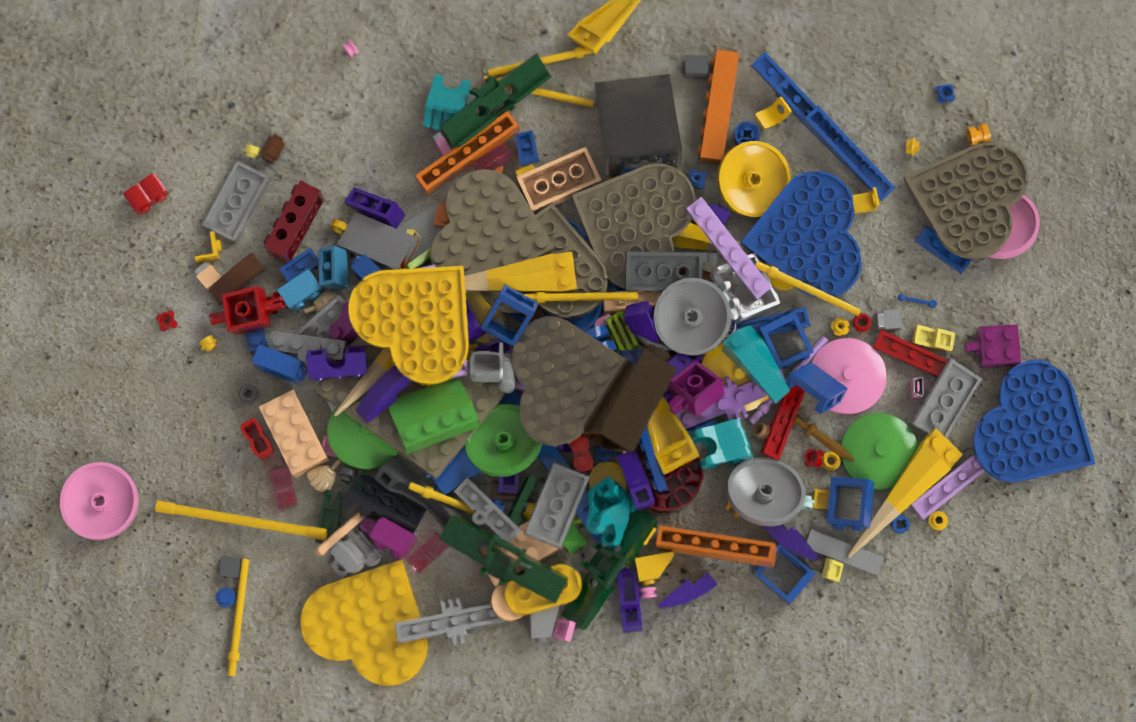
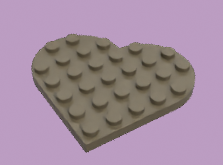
[904,142,1028,259]
[572,163,696,289]
[431,170,555,276]
[480,203,607,319]
[512,316,628,446]

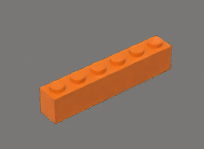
[697,49,739,165]
[415,111,519,196]
[656,525,777,568]

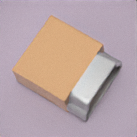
[193,261,221,290]

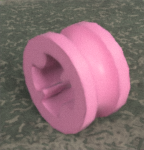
[342,39,359,58]
[639,587,657,599]

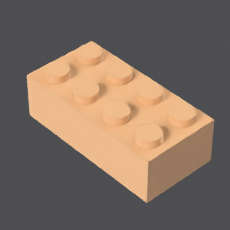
[517,147,602,215]
[259,390,329,478]
[480,520,563,588]

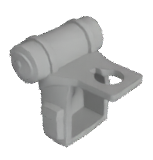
[470,343,516,393]
[330,527,382,578]

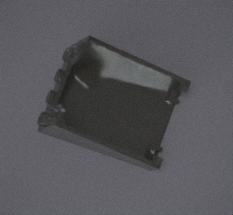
[595,74,682,176]

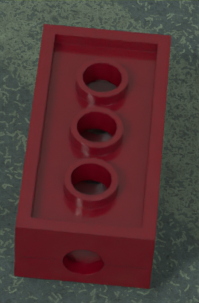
[264,180,325,264]

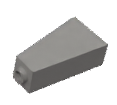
[531,606,560,643]

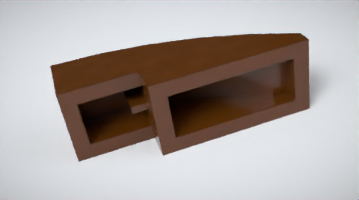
[208,253,265,306]

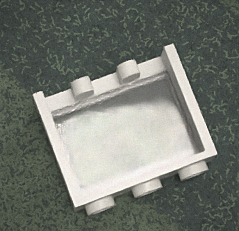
[710,253,780,325]

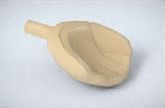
[303,290,337,314]
[307,459,342,493]

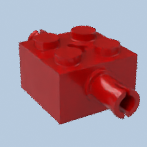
[209,286,285,335]

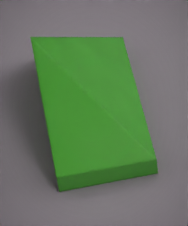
[563,521,588,554]

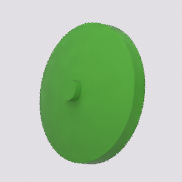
[465,404,542,477]
[327,407,399,470]
[841,413,918,491]

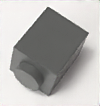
[681,55,708,79]

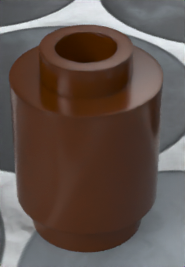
[260,134,285,164]

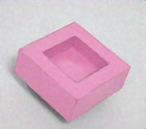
[552,618,575,642]

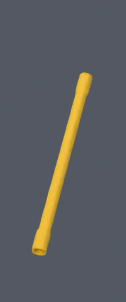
[155,500,327,540]

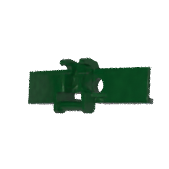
[440,54,551,148]
[561,510,658,630]
[439,515,568,603]

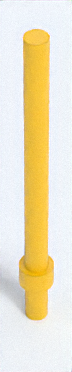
[488,46,593,76]
[483,76,594,108]
[755,261,861,316]
[523,292,638,303]
[408,482,519,527]
[227,559,249,677]

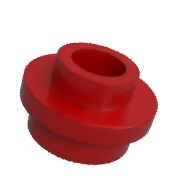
[852,313,872,332]

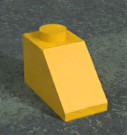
[635,552,674,586]

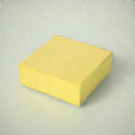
[821,558,844,582]

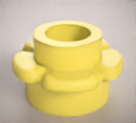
[243,144,261,158]

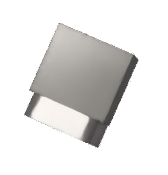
[876,309,902,331]

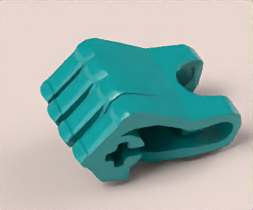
[423,74,471,131]
[690,419,753,470]
[586,476,635,549]

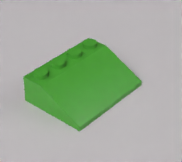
[388,377,479,455]

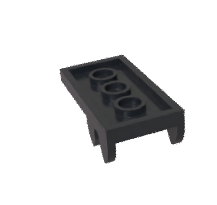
[343,470,426,534]

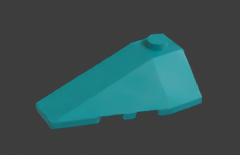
[722,325,790,404]

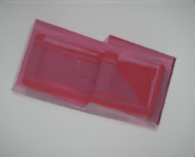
[269,466,298,509]
[406,532,450,574]

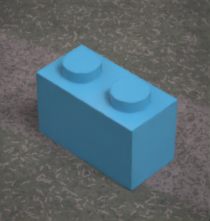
[319,246,348,291]
[277,269,323,312]

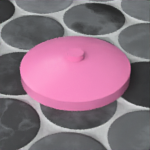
[988,195,1040,259]
[812,338,886,415]
[60,462,139,540]

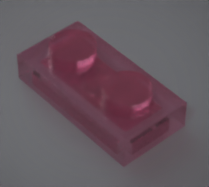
[473,143,514,170]

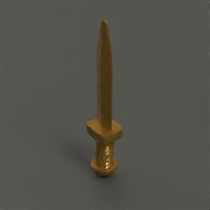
[793,414,854,461]

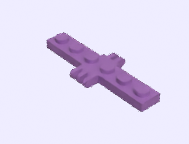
[675,368,787,429]

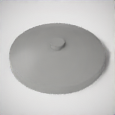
[654,278,732,356]
[727,457,805,526]

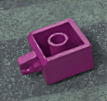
[964,324,1021,368]
[668,360,725,417]
[360,518,418,560]

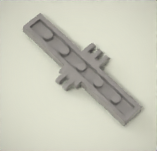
[394,597,508,646]

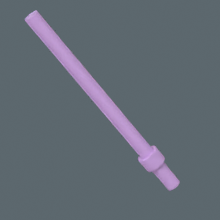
[748,336,828,425]

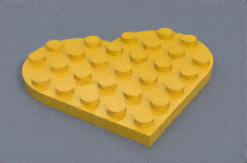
[349,266,469,385]
[300,559,428,686]

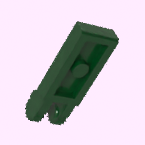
[507,476,537,526]
[315,490,343,544]

